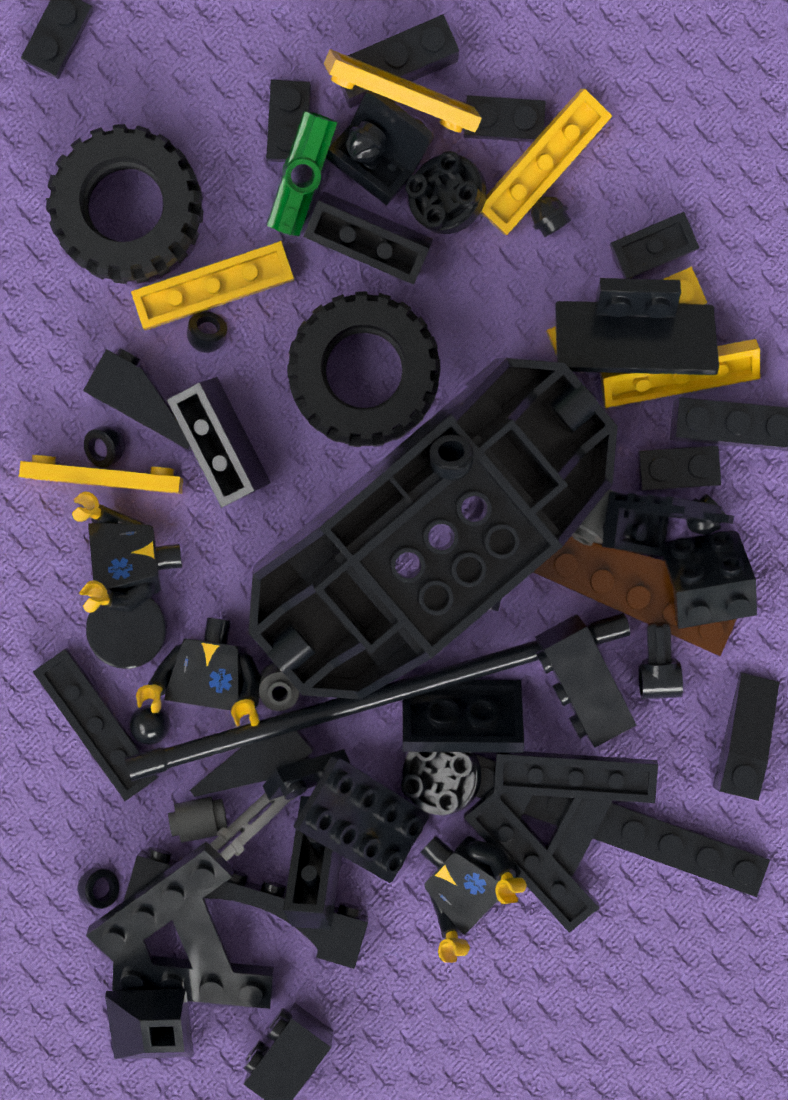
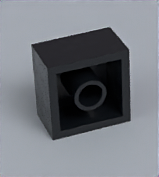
[243,1003,333,1100]

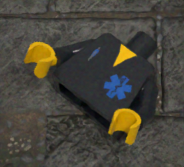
[72,492,182,613]
[136,617,261,726]
[420,835,527,963]

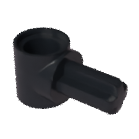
[638,622,683,700]

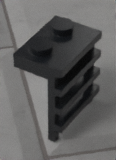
[602,491,734,556]

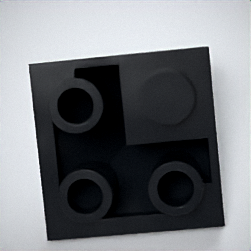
[105,989,194,1059]

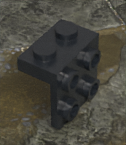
[326,90,434,206]
[662,531,757,629]

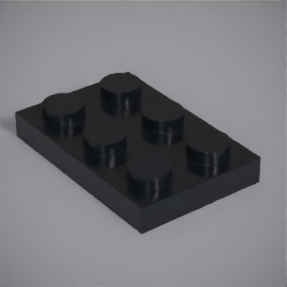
[402,680,524,753]

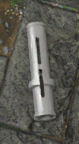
[210,793,294,861]

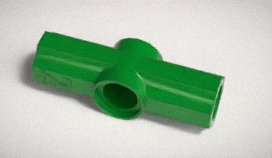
[266,110,337,236]

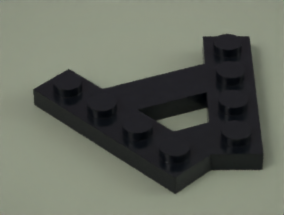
[464,751,658,933]
[86,841,274,1009]

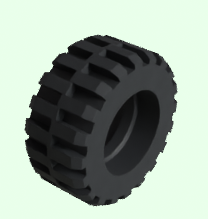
[46,124,204,284]
[287,291,441,447]

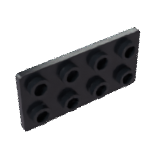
[555,278,719,375]
[294,756,429,883]

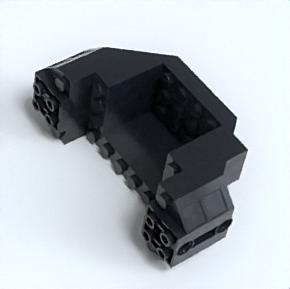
[249,358,618,699]

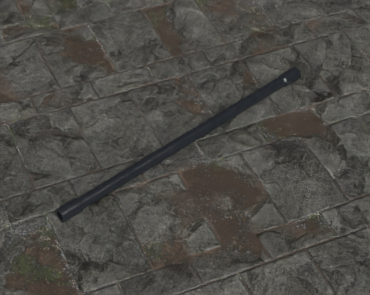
[125,613,630,781]

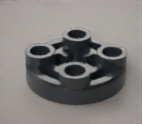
[405,151,487,234]
[86,597,167,669]
[401,752,482,815]

